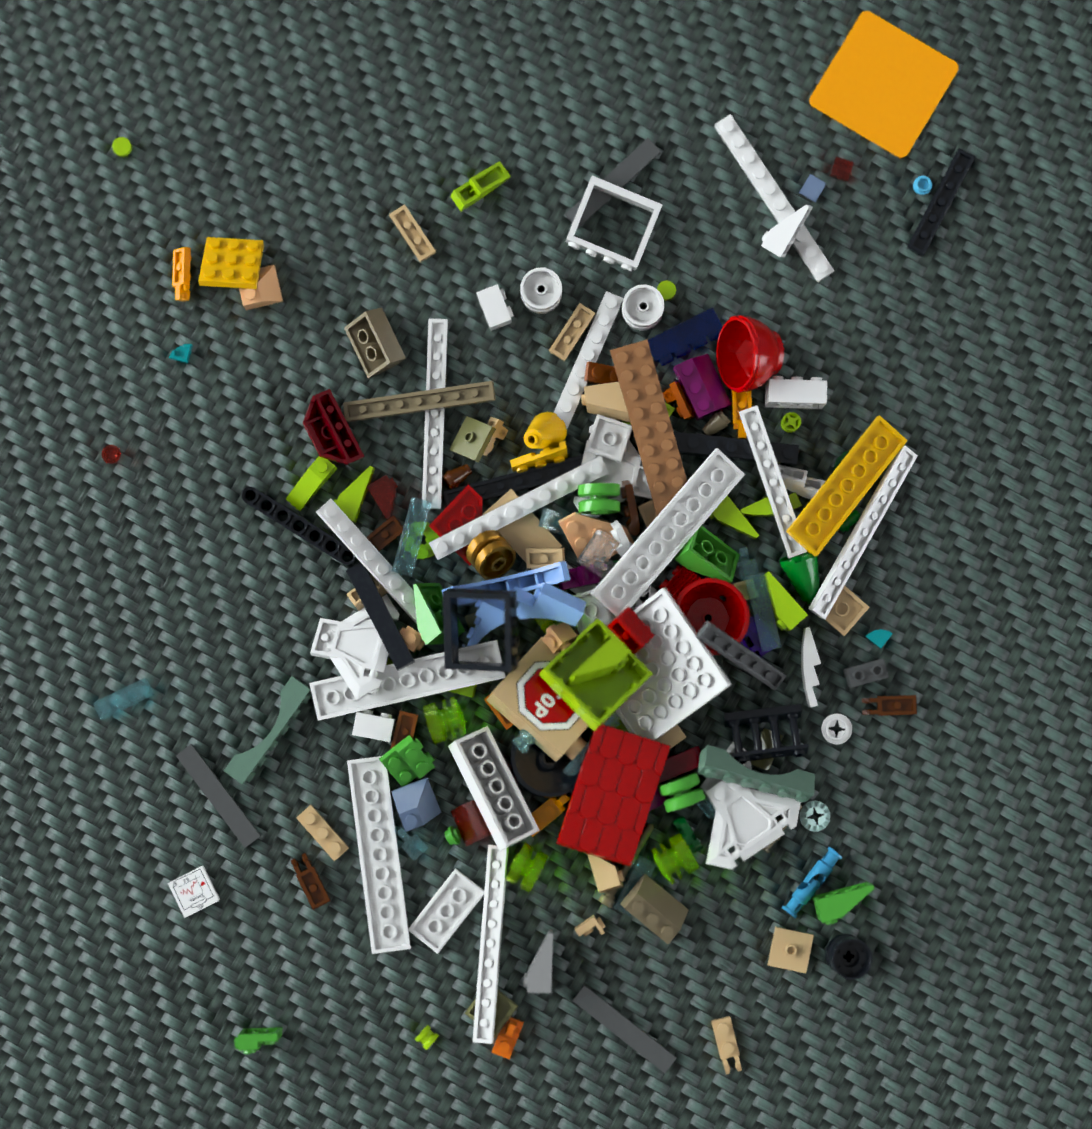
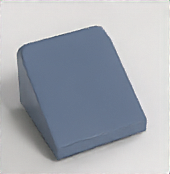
[799,174,826,202]

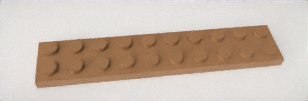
[610,339,687,516]

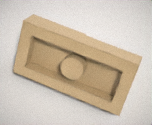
[483,417,508,456]
[525,548,565,568]

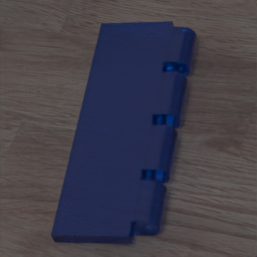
[648,307,723,366]

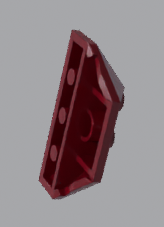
[303,389,365,465]

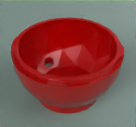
[716,315,784,393]
[675,578,750,655]

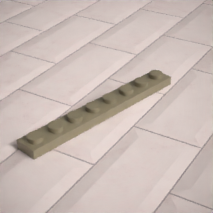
[343,381,496,422]

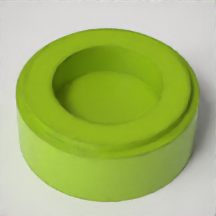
[112,137,132,157]
[657,281,676,301]

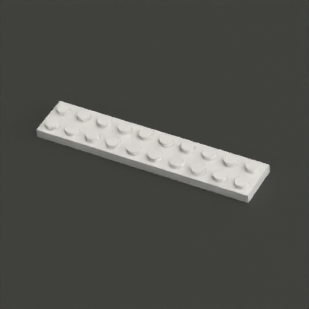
[591,448,745,617]
[309,640,506,721]
[347,756,411,954]

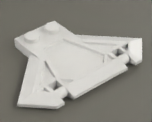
[573,418,652,518]
[310,595,400,700]
[705,781,801,870]

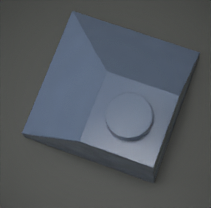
[391,777,442,832]

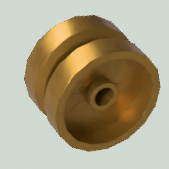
[466,530,516,580]

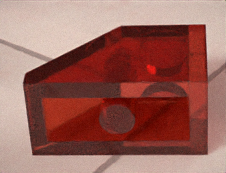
[367,475,398,520]

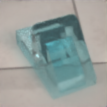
[538,508,567,536]

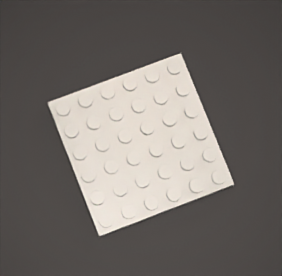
[615,587,732,741]

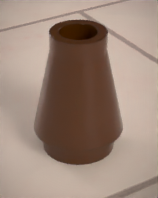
[443,464,472,489]

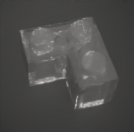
[576,530,620,580]

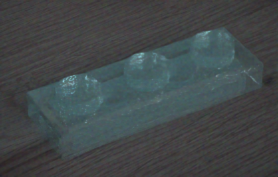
[93,678,154,720]
[613,855,656,917]

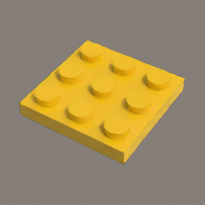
[198,237,264,289]

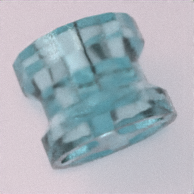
[512,729,536,753]

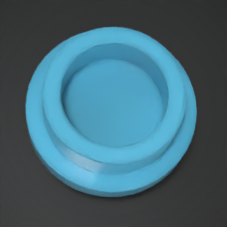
[913,176,932,195]

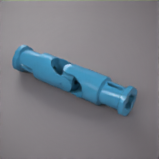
[782,847,843,919]

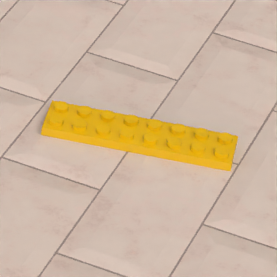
[786,415,908,557]

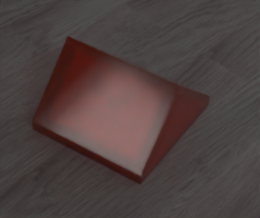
[451,800,491,847]

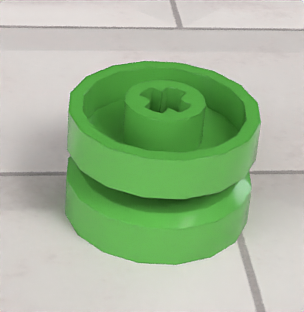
[578,483,621,515]
[657,772,706,812]

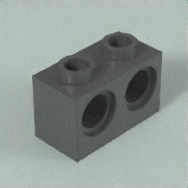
[843,659,889,688]

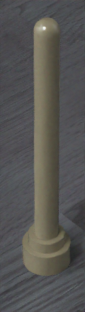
[598,824,654,908]

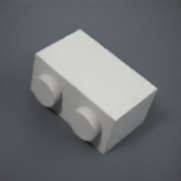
[476,284,514,331]
[352,710,396,742]

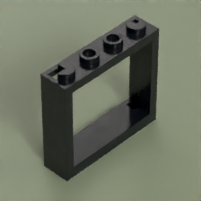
[443,588,520,672]

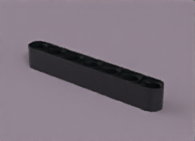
[241,487,357,566]

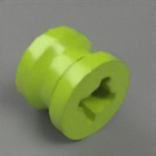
[781,412,801,433]
[415,1025,439,1050]

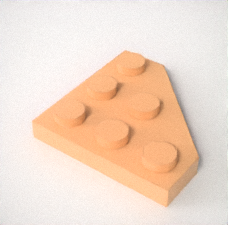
[558,512,634,566]

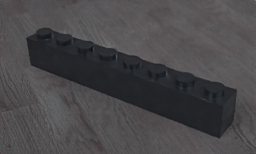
[674,432,799,467]

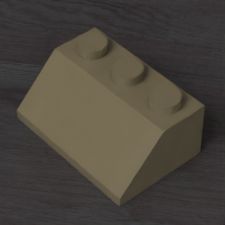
[344,307,406,379]
[620,874,688,944]

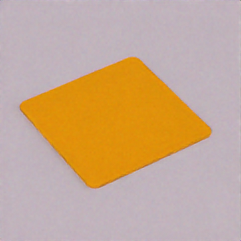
[809,11,959,158]

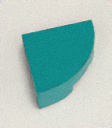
[169,344,193,364]
[865,629,893,649]

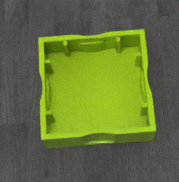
[539,618,653,731]

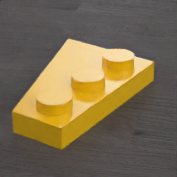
[510,441,568,473]

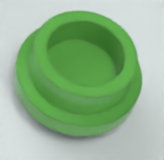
[445,826,461,845]

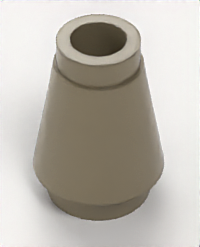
[702,410,731,436]

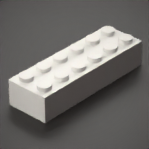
[448,726,540,851]

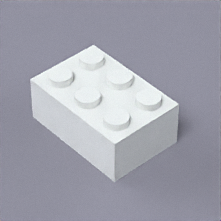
[765,376,827,409]

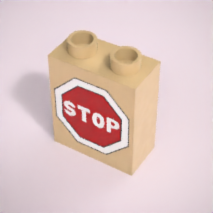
[486,637,610,762]

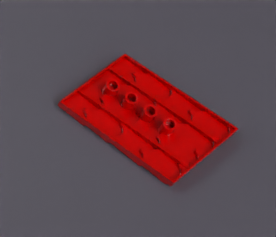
[556,724,670,866]

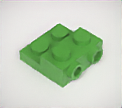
[379,735,435,787]
[235,1027,283,1054]

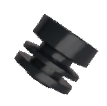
[825,933,873,980]

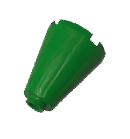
[779,551,820,604]

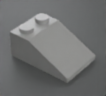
[524,929,553,993]

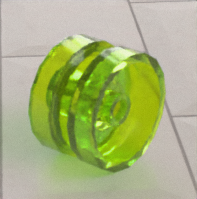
[505,842,549,893]

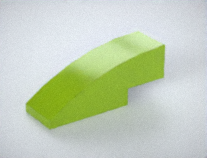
[450,161,511,212]
[740,492,802,517]

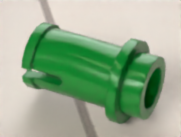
[839,510,861,532]

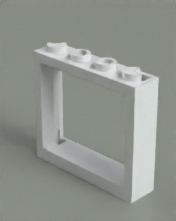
[565,175,662,271]

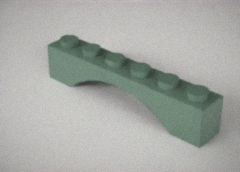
[224,676,312,784]
[698,745,815,802]

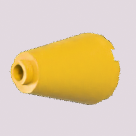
[524,412,567,449]

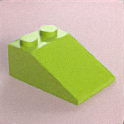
[762,571,808,632]
[566,635,631,687]

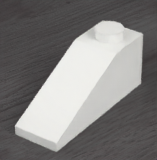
[761,205,813,257]

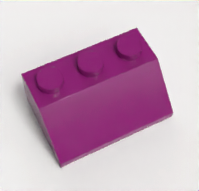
[673,354,732,421]

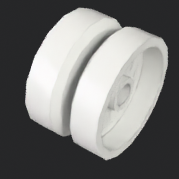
[520,268,562,314]
[622,284,664,331]

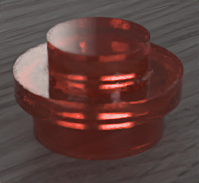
[101,445,121,464]

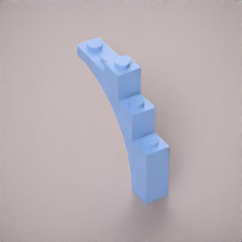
[442,561,570,607]
[466,582,586,646]

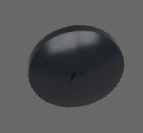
[510,732,587,798]

